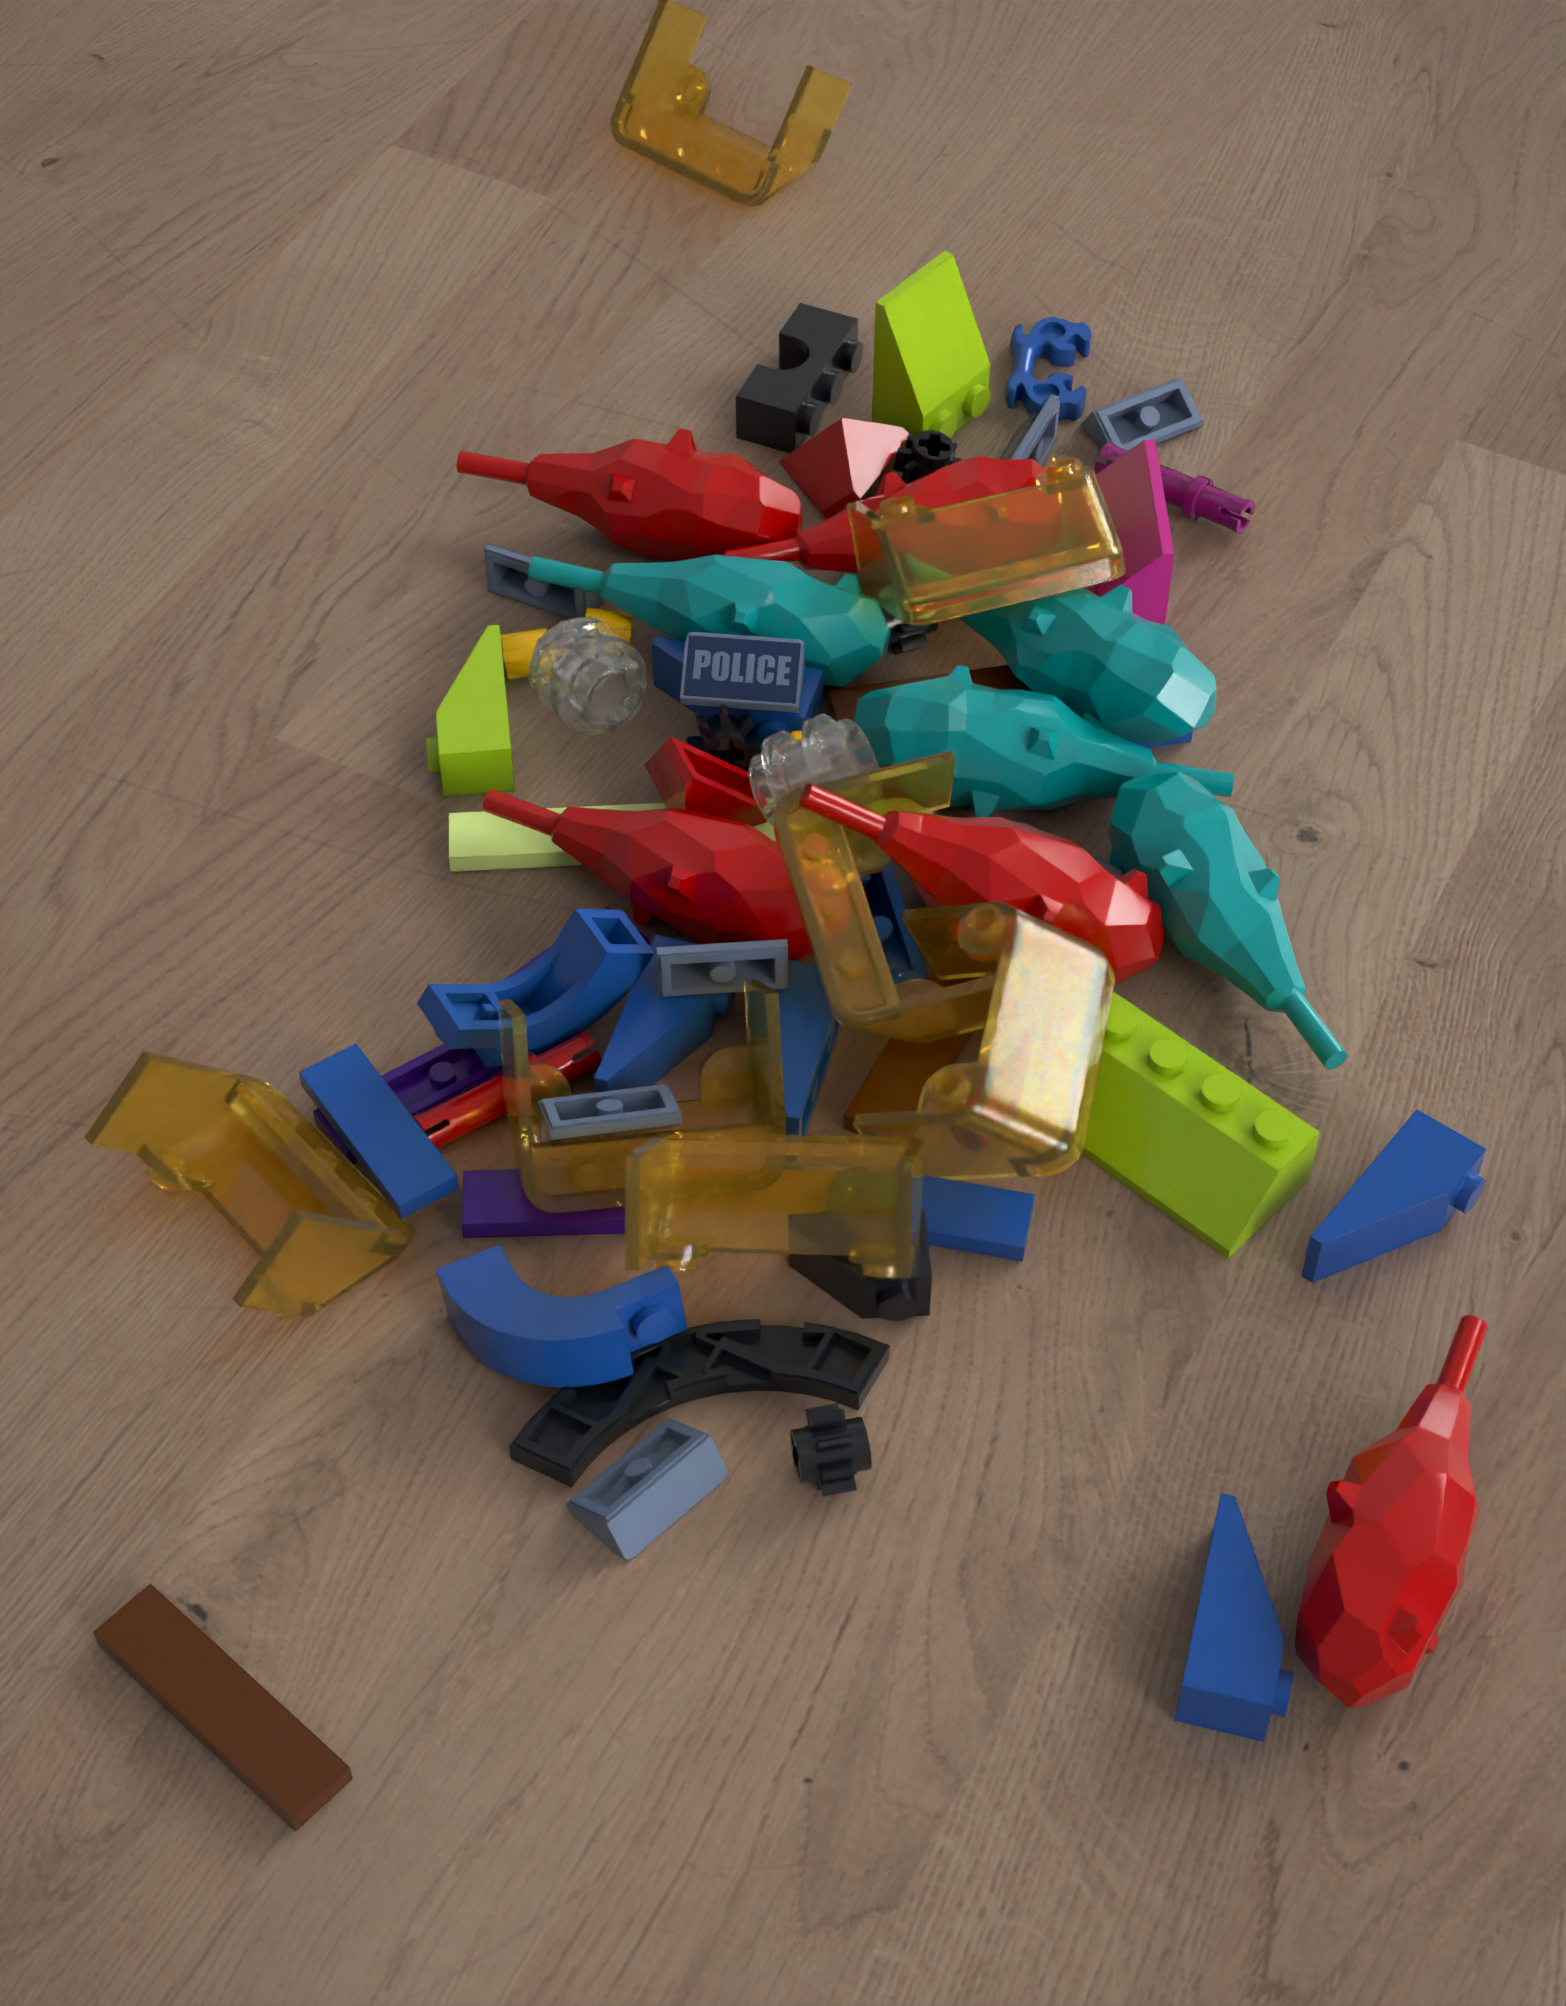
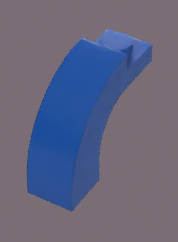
[417,909,655,1067]
[436,1244,687,1387]

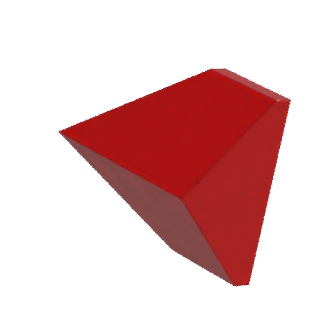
[779,418,909,518]
[644,737,774,827]

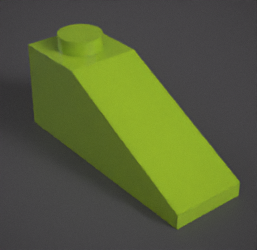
[426,625,515,797]

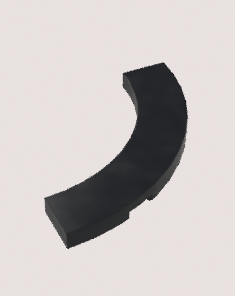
[509,1319,890,1487]

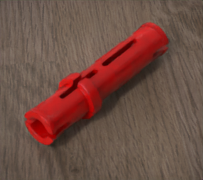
[412,1030,602,1149]

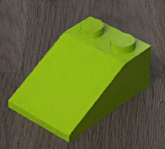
[872,250,991,447]

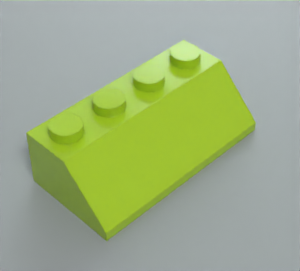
[1023,991,1320,1259]

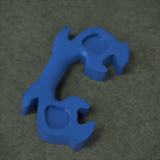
[1005,317,1091,421]

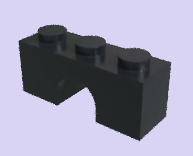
[736,303,863,453]

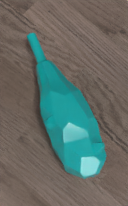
[528,554,891,687]
[893,555,1217,745]
[853,665,1235,817]
[1108,771,1347,1070]

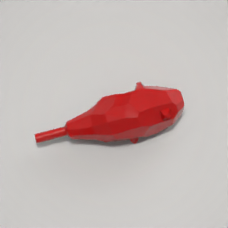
[457,428,803,562]
[722,456,1071,583]
[799,783,1165,989]
[483,789,846,962]
[1294,1315,1488,1708]

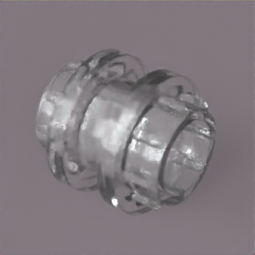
[529,617,647,735]
[749,714,880,835]

